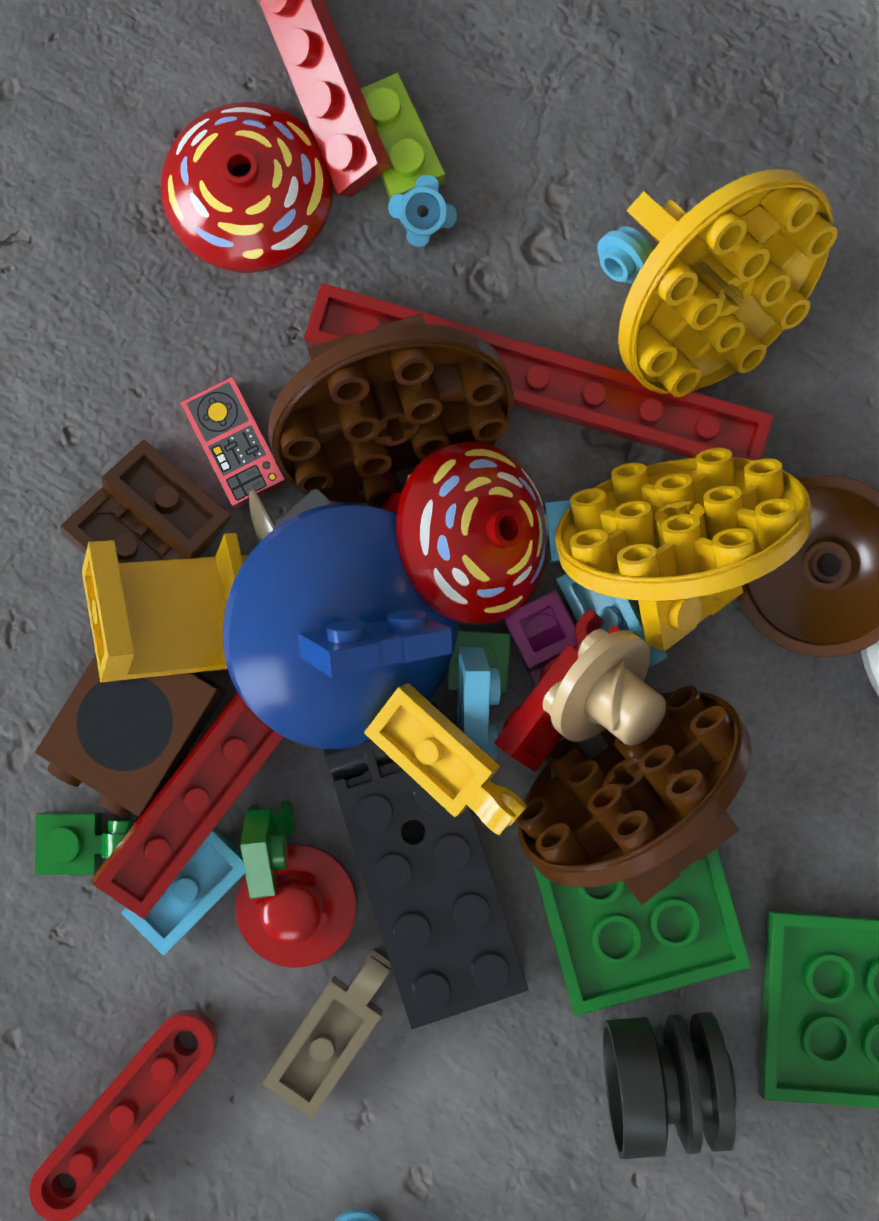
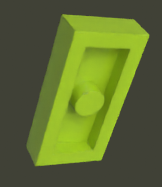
[361,73,445,199]

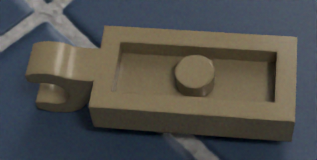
[262,948,391,1120]

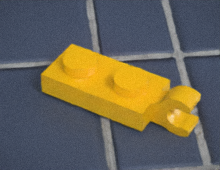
[364,683,527,835]

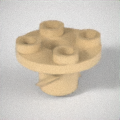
[542,629,666,745]

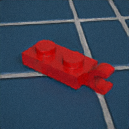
[494,609,621,772]

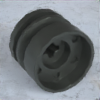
[603,1012,737,1159]

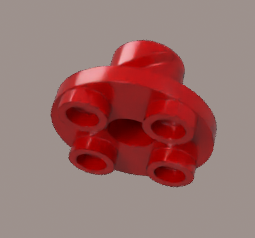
[236,843,358,968]

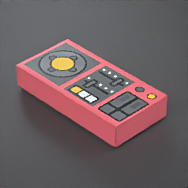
[180,376,287,509]

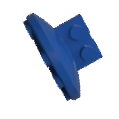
[223,503,459,749]

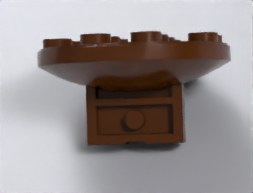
[268,313,514,508]
[516,686,752,905]

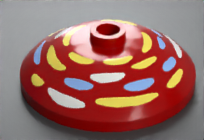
[161,102,333,273]
[396,442,549,624]

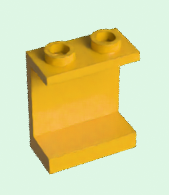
[82,533,248,683]

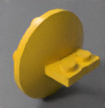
[618,169,838,398]
[555,448,812,652]

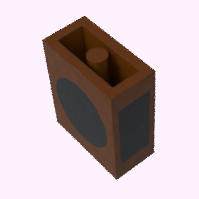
[35,654,227,818]

